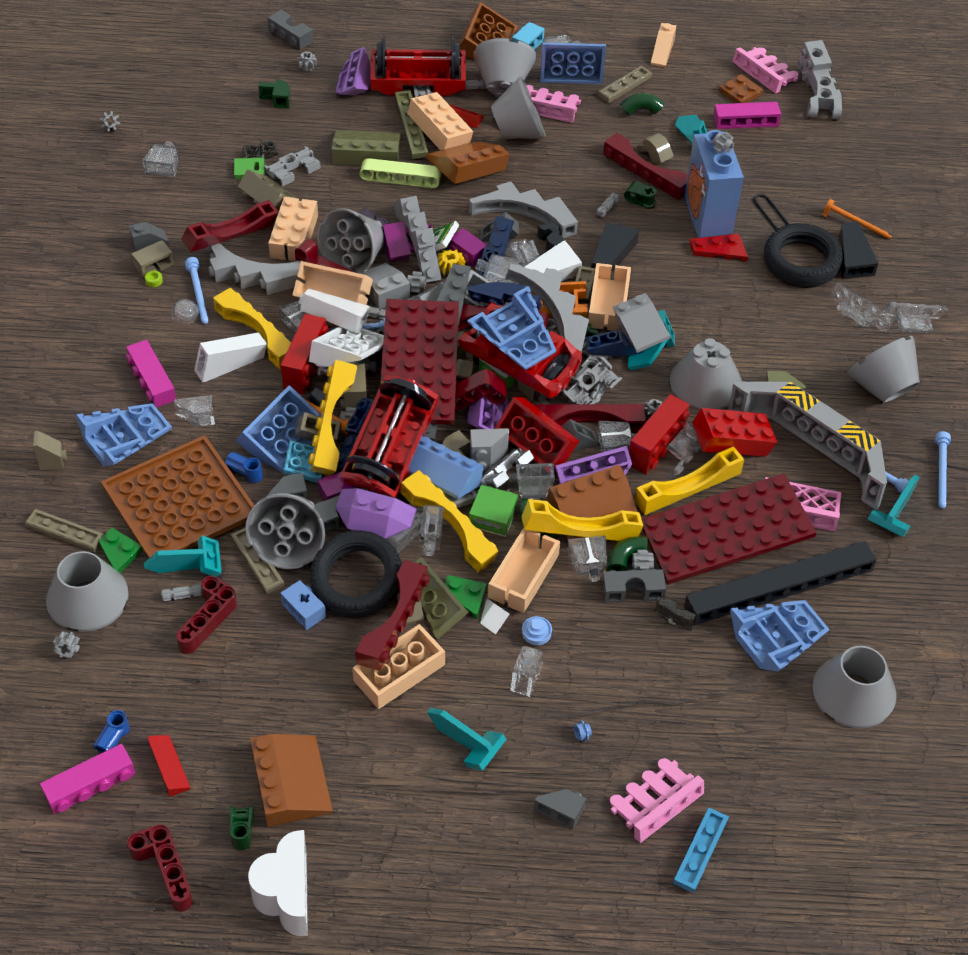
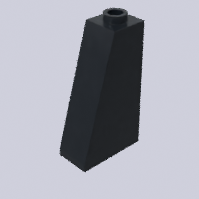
[839,221,879,280]
[591,222,639,274]

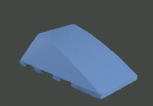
[467,286,556,370]
[76,403,172,466]
[730,600,830,672]

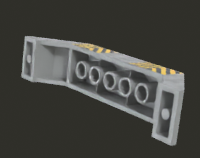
[728,382,887,510]

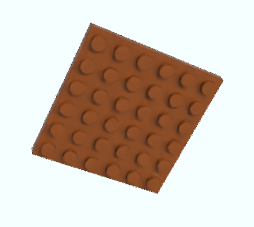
[101,435,254,559]

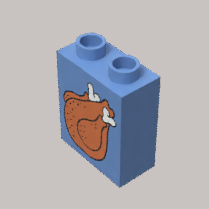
[684,130,744,238]

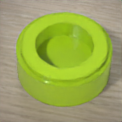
[144,271,163,287]

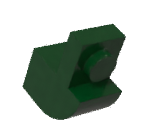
[258,79,291,109]

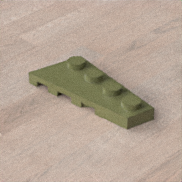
[414,557,469,639]

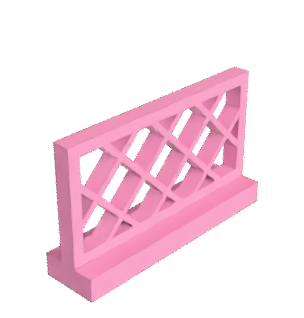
[765,477,841,532]

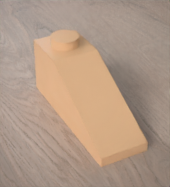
[651,23,676,68]

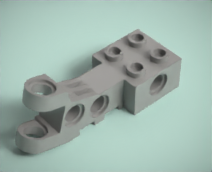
[797,40,842,120]

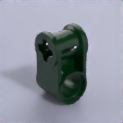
[624,181,657,209]
[230,806,254,850]

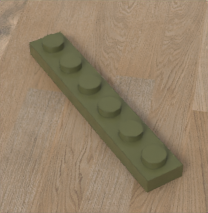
[395,90,428,159]

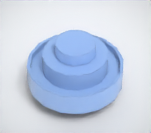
[522,616,552,645]

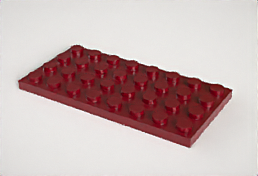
[381,299,459,425]
[641,473,816,584]

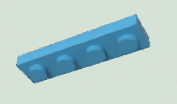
[673,807,729,893]

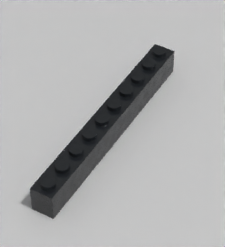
[684,541,877,626]

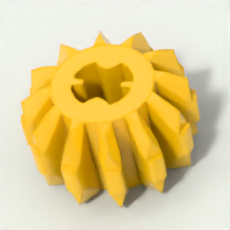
[437,249,465,276]

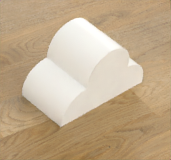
[248,830,308,936]

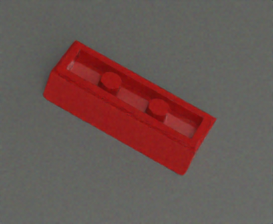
[448,104,484,128]
[147,735,191,797]

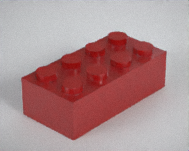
[281,314,328,395]
[629,394,690,475]
[495,397,580,473]
[692,408,777,457]

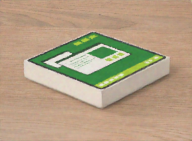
[433,221,459,251]

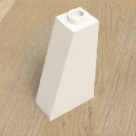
[518,241,582,284]
[299,289,370,333]
[194,333,267,383]

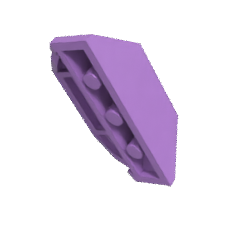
[335,47,371,96]
[467,396,509,429]
[555,446,632,484]
[336,488,417,539]

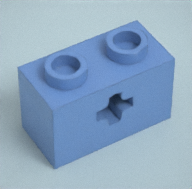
[280,580,326,630]

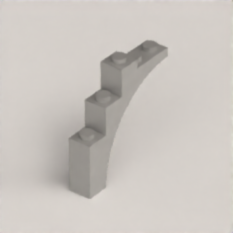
[469,181,578,239]
[393,196,441,283]
[206,243,306,295]
[505,263,589,360]

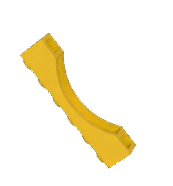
[213,288,291,369]
[308,360,357,476]
[634,446,744,515]
[400,470,498,573]
[521,499,643,541]

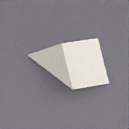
[480,598,509,634]

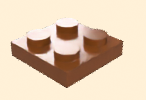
[719,74,763,103]

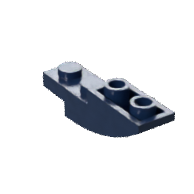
[477,216,514,282]
[468,282,542,311]
[585,329,660,356]
[336,397,374,471]

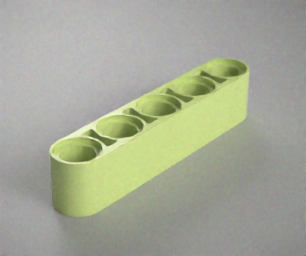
[359,158,442,188]

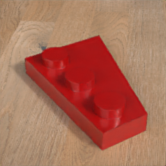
[689,233,748,262]

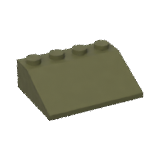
[332,130,401,166]

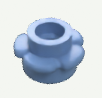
[574,720,592,741]

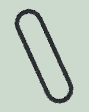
[754,194,790,230]

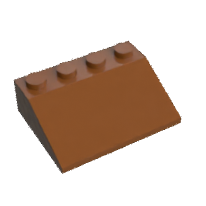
[459,2,518,59]
[425,141,509,184]
[546,464,637,548]
[250,734,333,827]

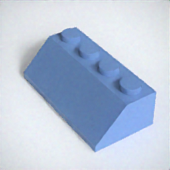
[409,436,484,499]

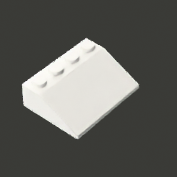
[309,327,384,367]

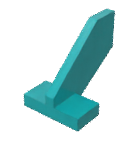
[675,115,707,144]
[628,310,675,371]
[868,475,920,537]
[144,535,222,577]
[427,707,507,771]

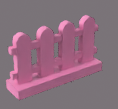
[732,47,799,93]
[526,85,581,123]
[610,758,704,843]

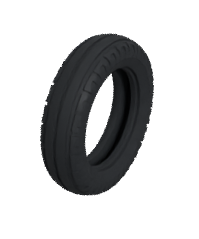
[764,223,843,287]
[310,530,402,618]

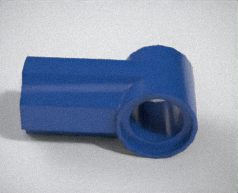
[225,452,263,483]
[93,710,130,753]

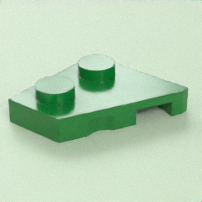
[99,528,143,573]
[445,575,487,619]

